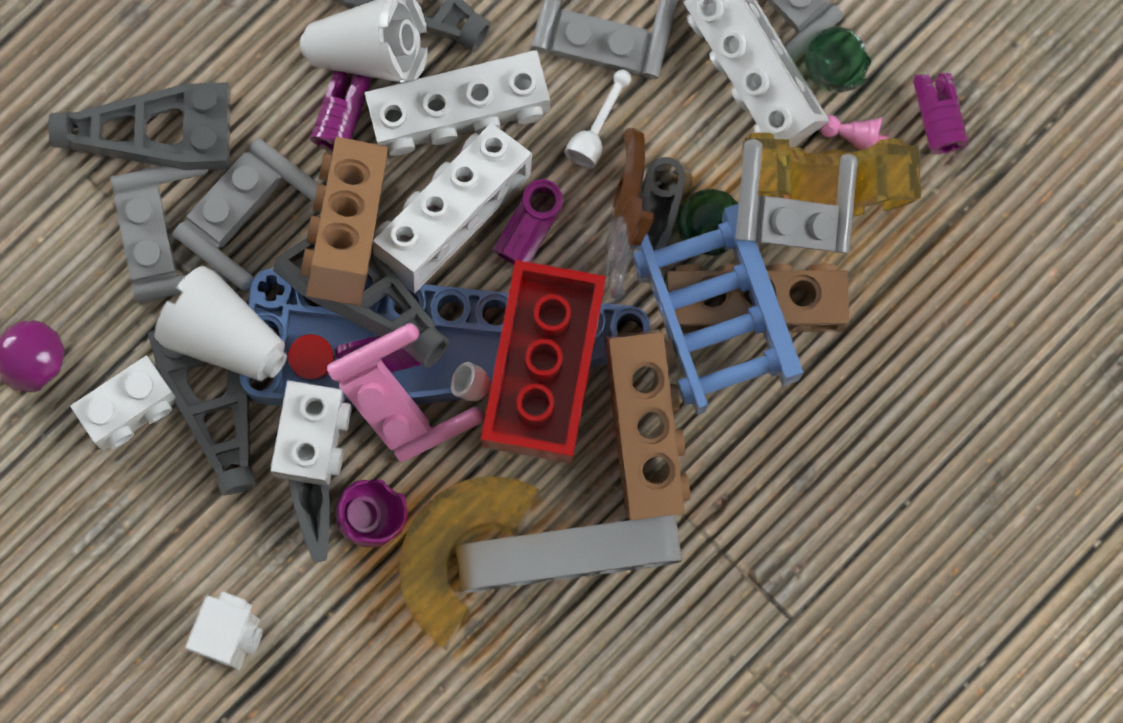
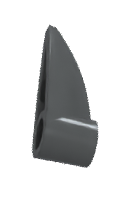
[637,157,693,284]
[288,480,329,562]

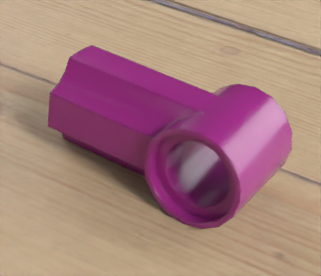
[493,179,563,265]

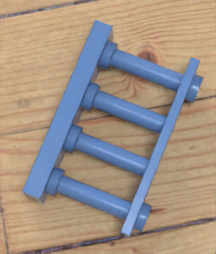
[632,204,804,415]

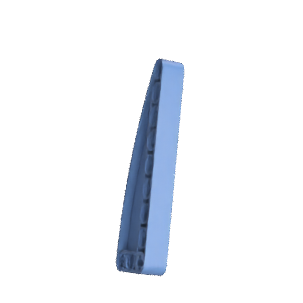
[239,269,650,408]

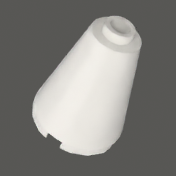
[300,0,428,83]
[154,266,287,381]

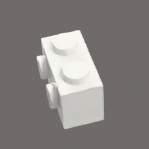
[70,355,176,451]
[271,381,351,486]
[185,591,263,671]

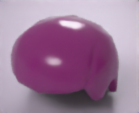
[0,320,65,392]
[334,479,408,547]

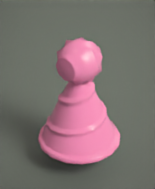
[818,114,889,159]

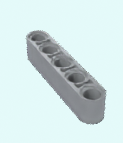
[455,515,682,593]

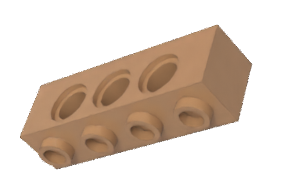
[300,137,388,306]
[666,263,849,333]
[604,329,690,520]

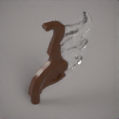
[605,128,654,300]

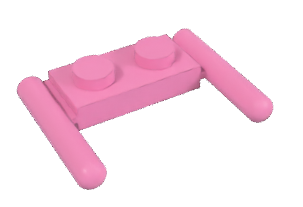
[327,323,484,462]

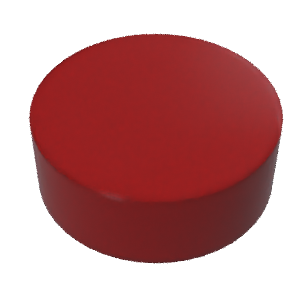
[288,334,335,382]

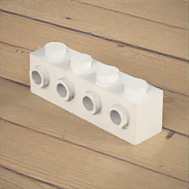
[683,0,830,150]
[365,50,550,156]
[373,123,532,294]

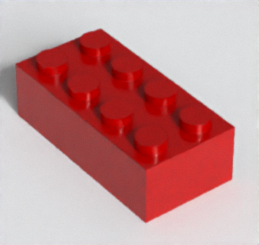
[481,260,606,464]

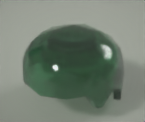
[804,26,872,94]
[676,188,739,256]

